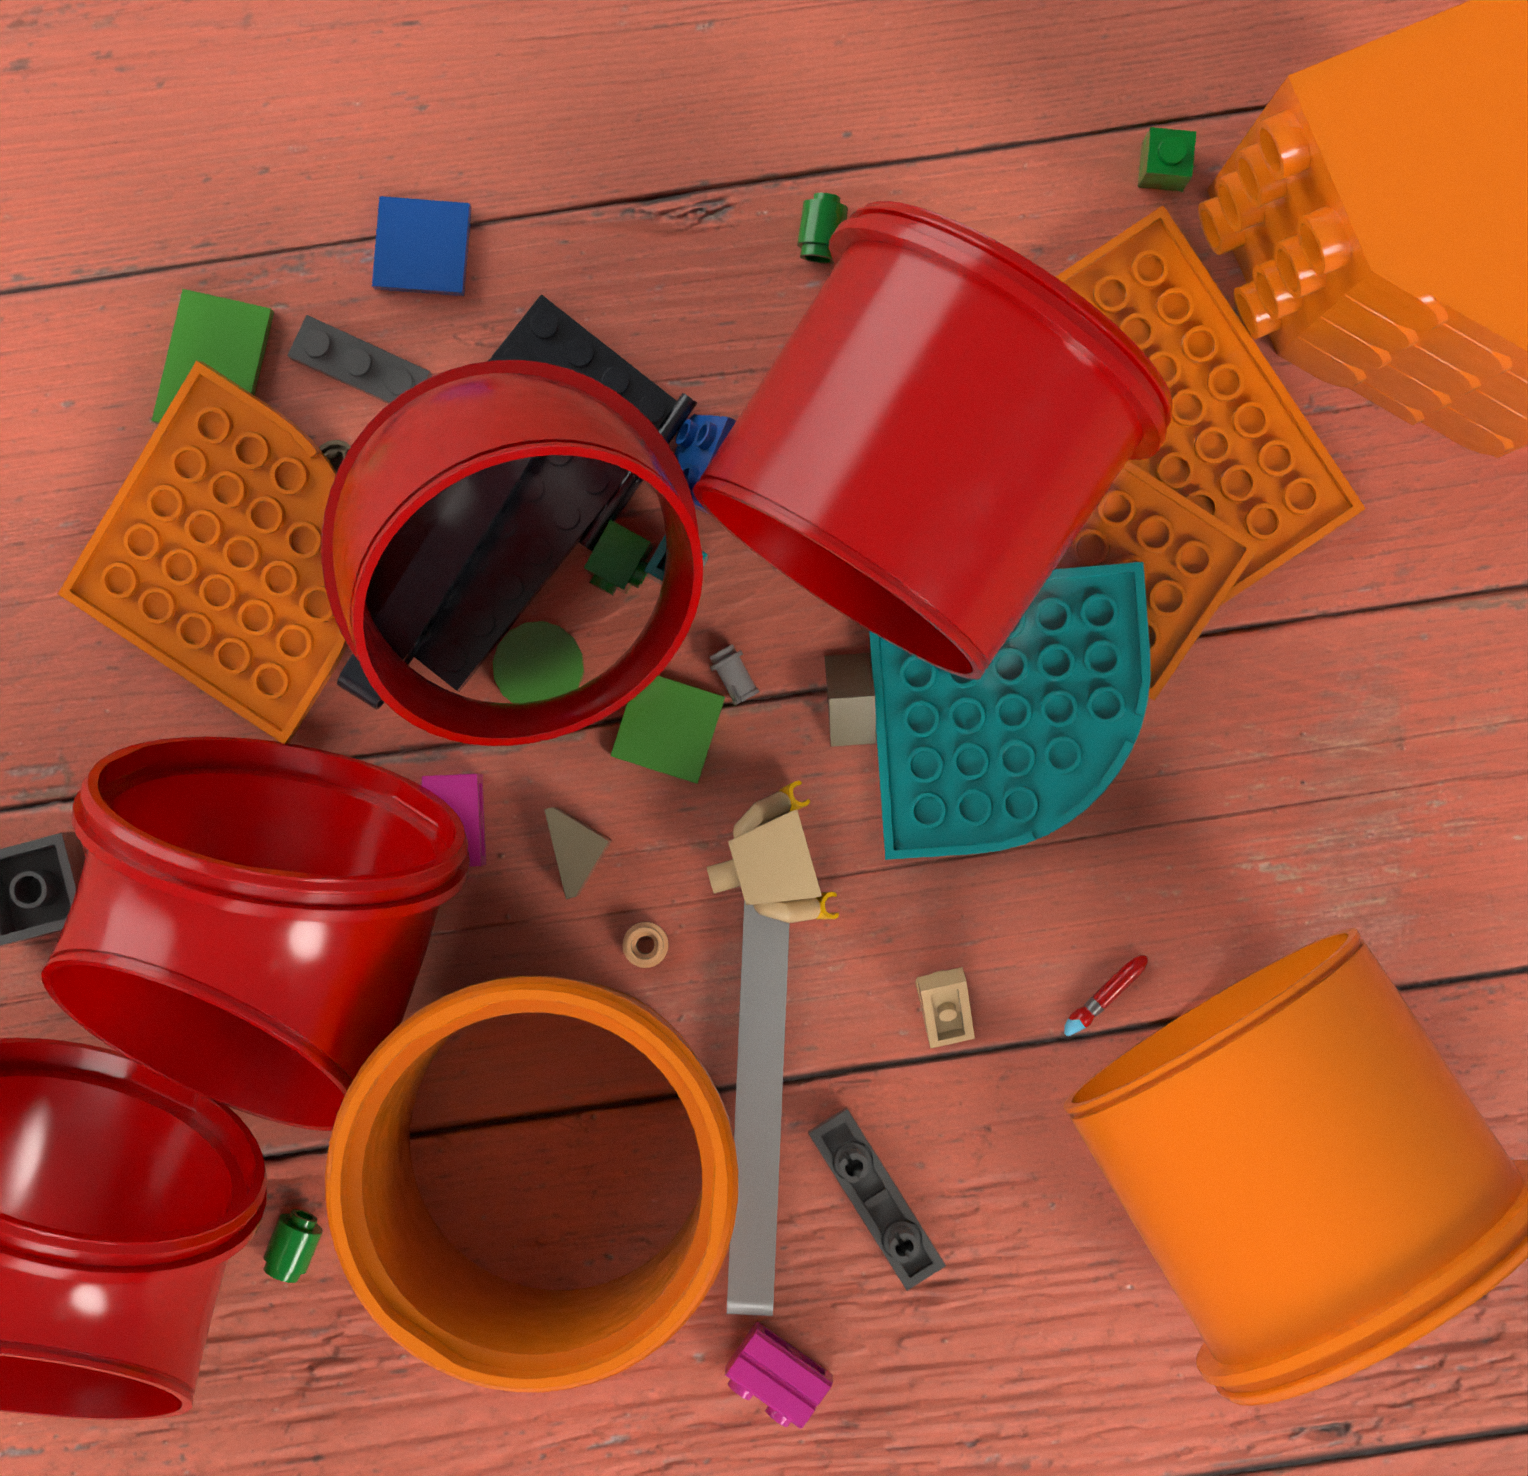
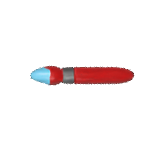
[1064,955,1148,1036]

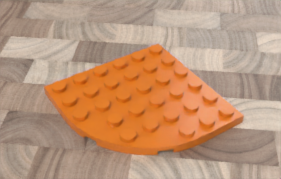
[57,360,348,745]

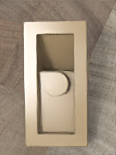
[915,967,975,1049]

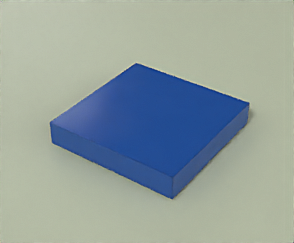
[372,196,472,296]

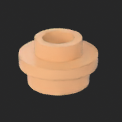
[623,922,669,968]

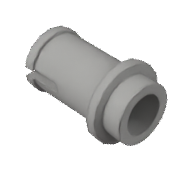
[709,644,760,706]

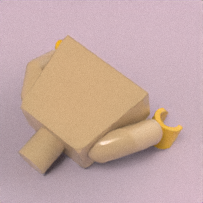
[707,780,839,923]

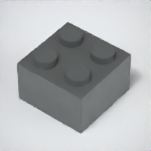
[0,832,85,946]

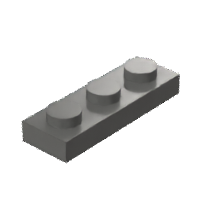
[287,315,432,404]

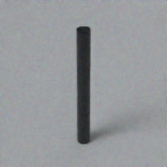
[578,393,697,552]

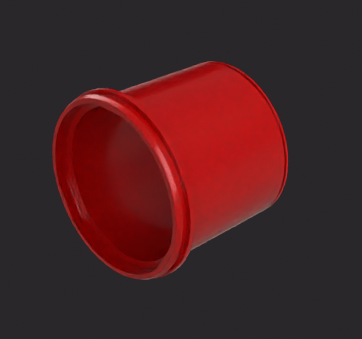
[693,201,1173,680]

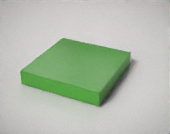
[611,676,725,784]

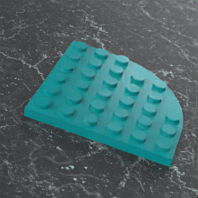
[869,562,1151,860]

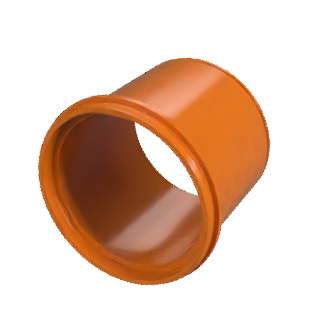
[1063,928,1528,1406]
[325,976,739,1393]

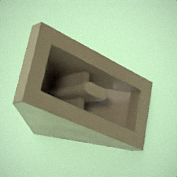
[824,653,876,747]
[544,807,612,899]

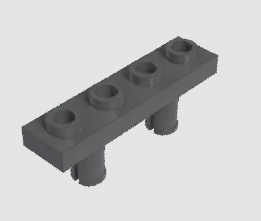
[808,1107,946,1291]

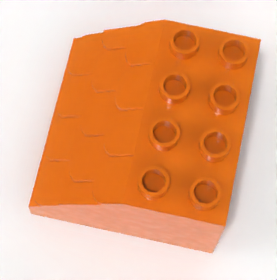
[1198,0,1528,458]

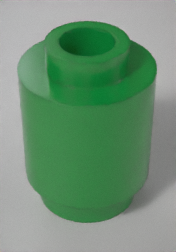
[797,192,848,264]
[263,1209,323,1283]

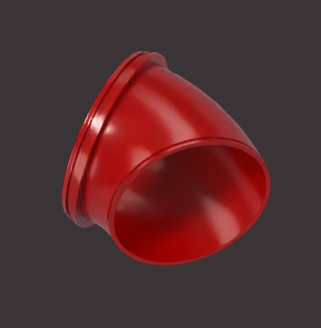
[321,360,703,746]
[41,736,470,1131]
[0,1037,267,1420]

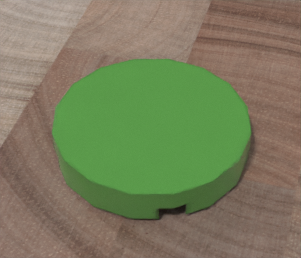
[493,621,584,703]

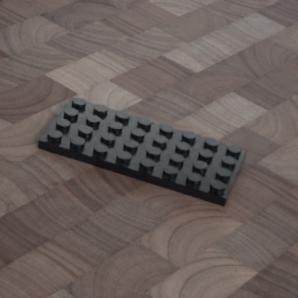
[365,294,676,692]

